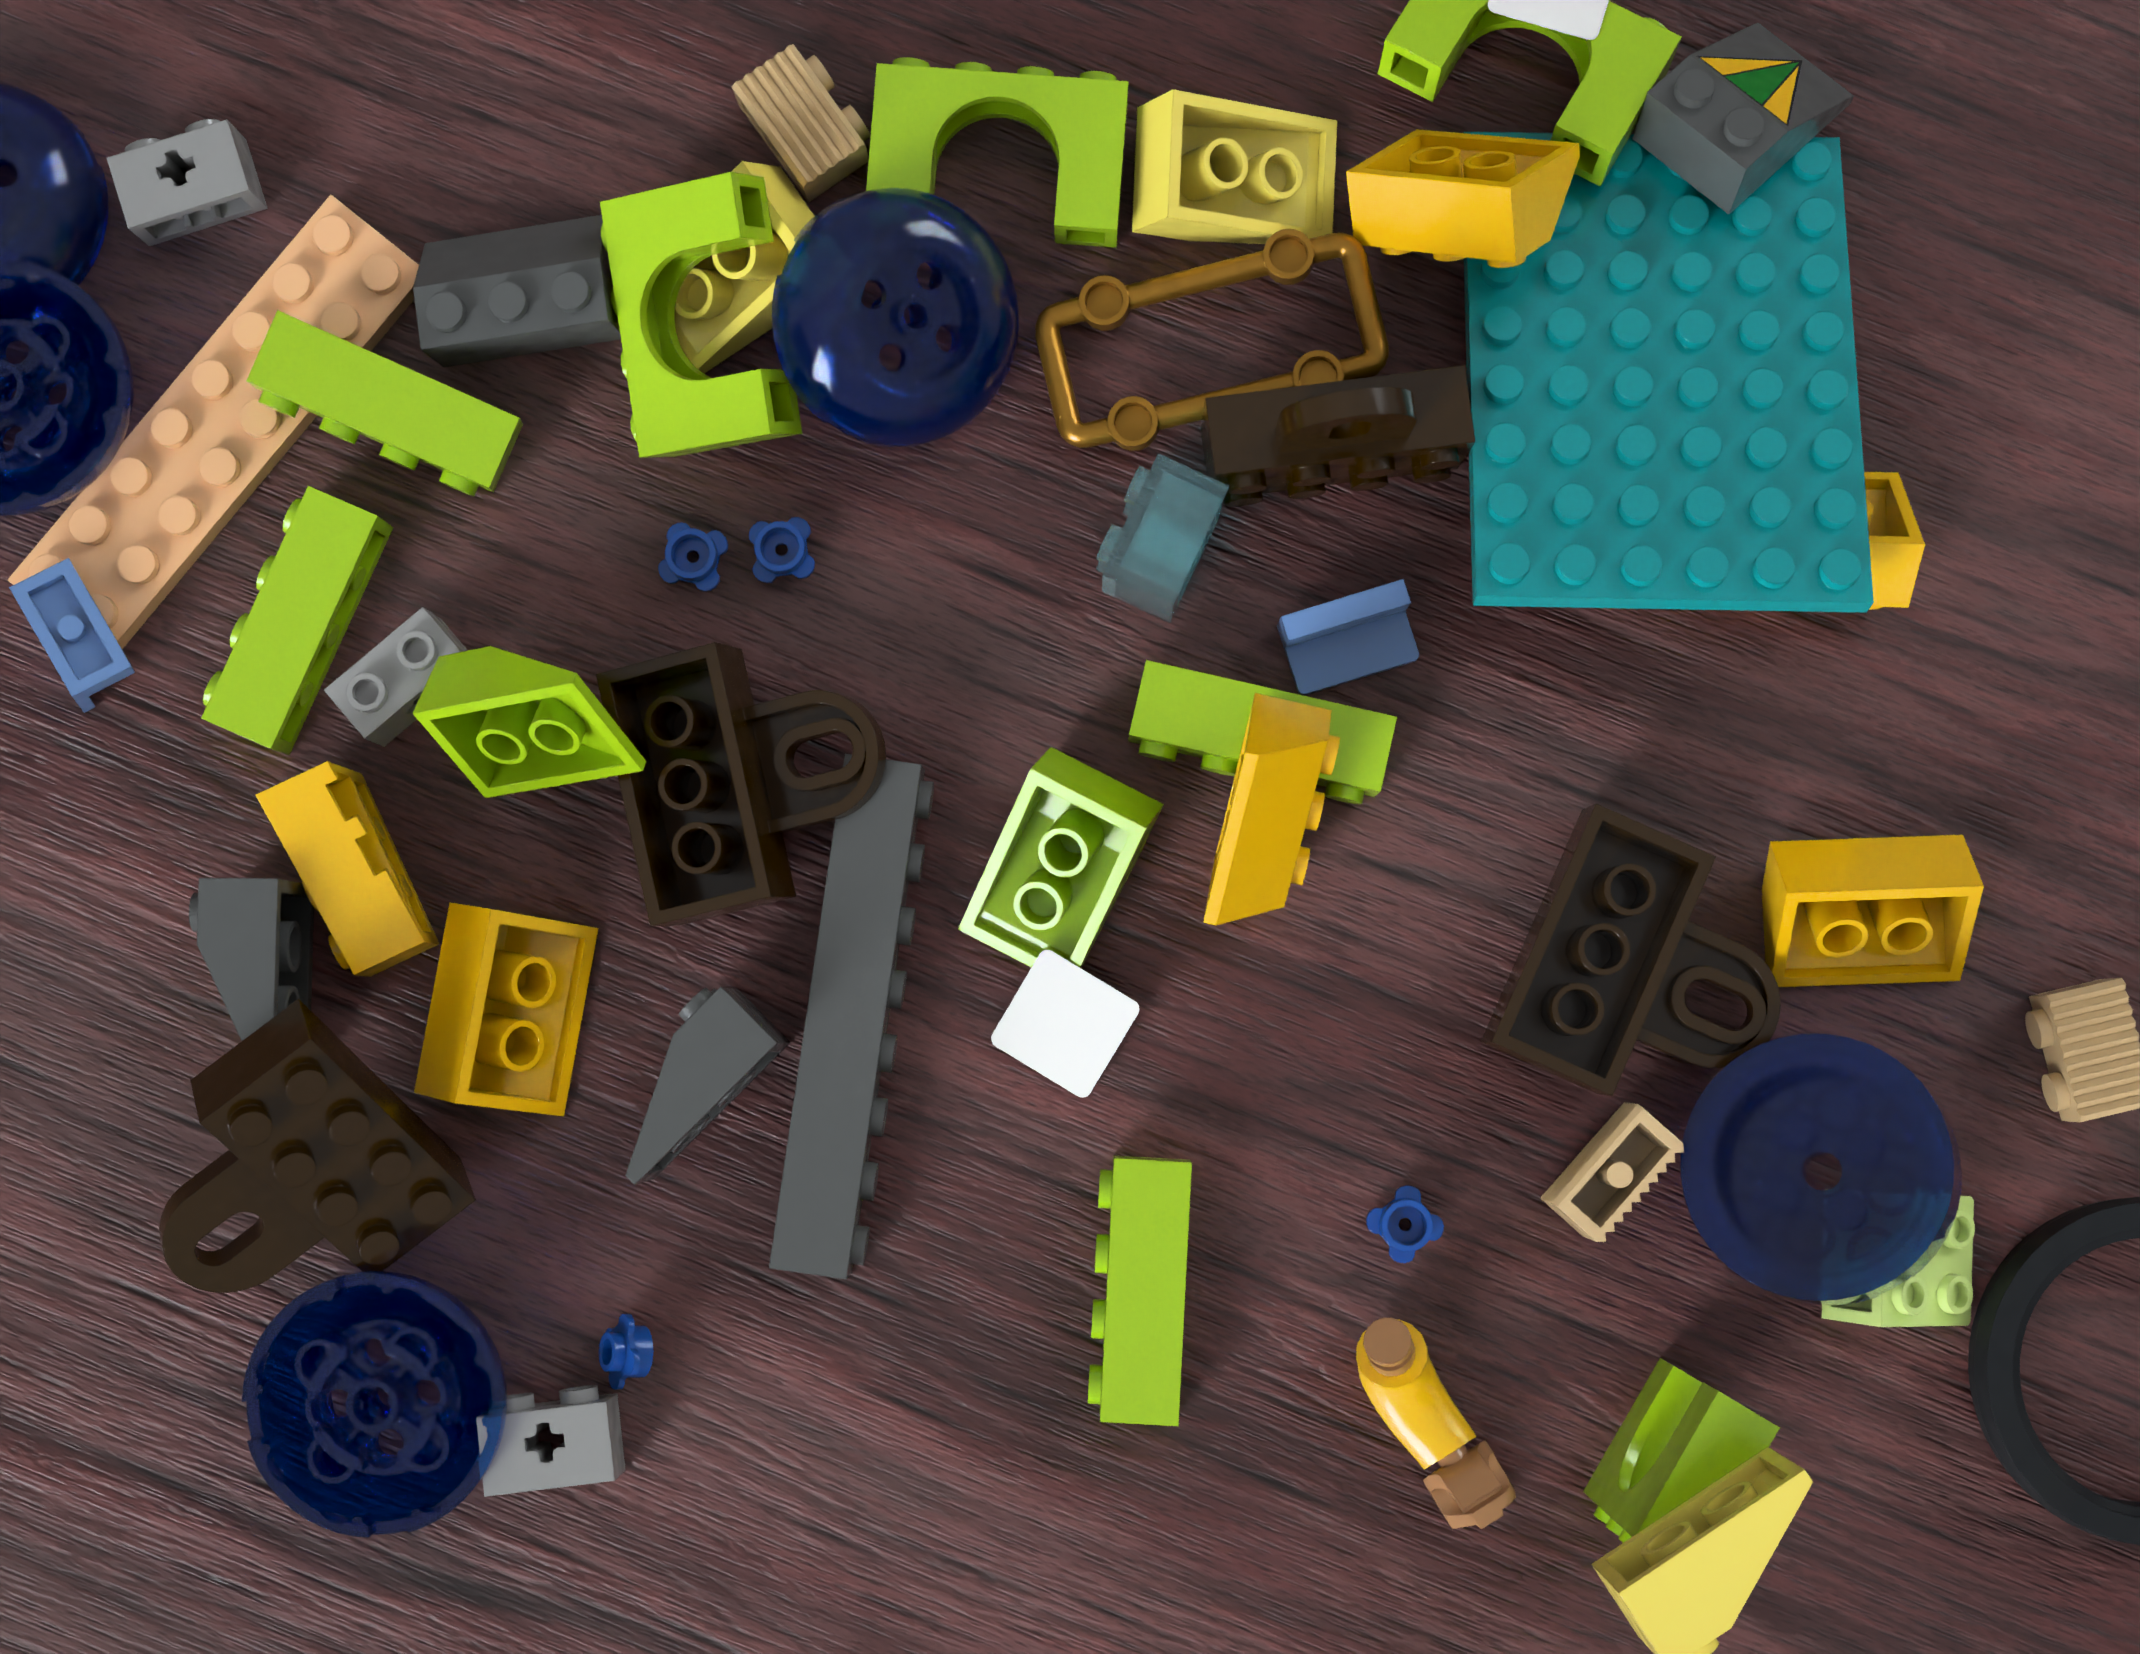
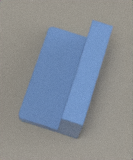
[9,558,135,713]
[1277,579,1419,696]

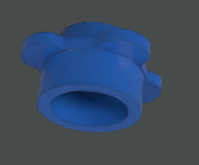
[748,517,815,583]
[658,522,728,592]
[1366,1185,1444,1263]
[599,1314,654,1390]

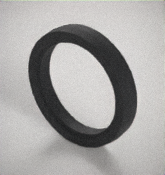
[1968,1197,2140,1545]

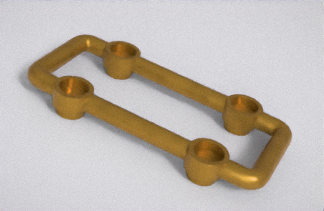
[1035,229,1389,451]

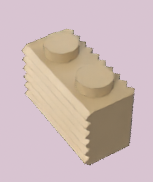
[732,44,871,203]
[2025,978,2140,1123]
[1541,1102,1684,1242]

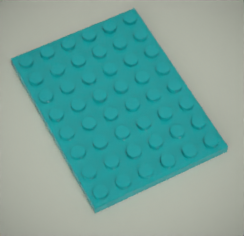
[1464,132,1874,613]

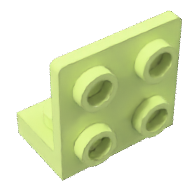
[1821,1189,1975,1327]

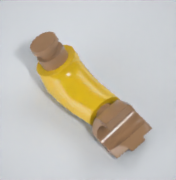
[1356,1318,1516,1530]

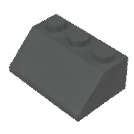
[413,215,621,367]

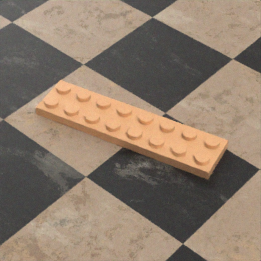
[8,194,419,649]

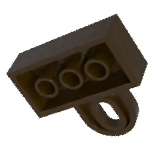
[1200,365,1475,507]
[596,642,886,926]
[1481,804,1781,1096]
[159,999,476,1293]

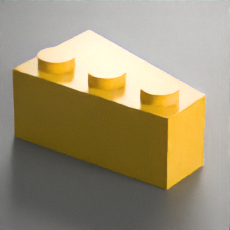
[256,761,439,977]

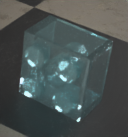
[1096,453,1229,623]

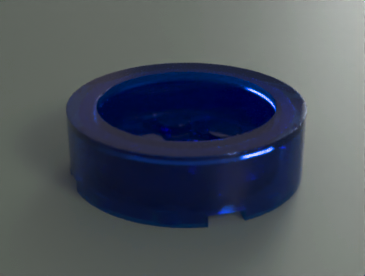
[1680,1033,1962,1305]

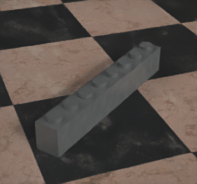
[769,754,934,1279]

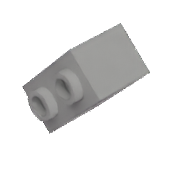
[107,119,268,246]
[324,607,468,747]
[476,1385,626,1497]

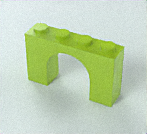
[1378,0,1682,187]
[864,57,1129,248]
[600,172,803,458]
[1583,1358,1780,1543]

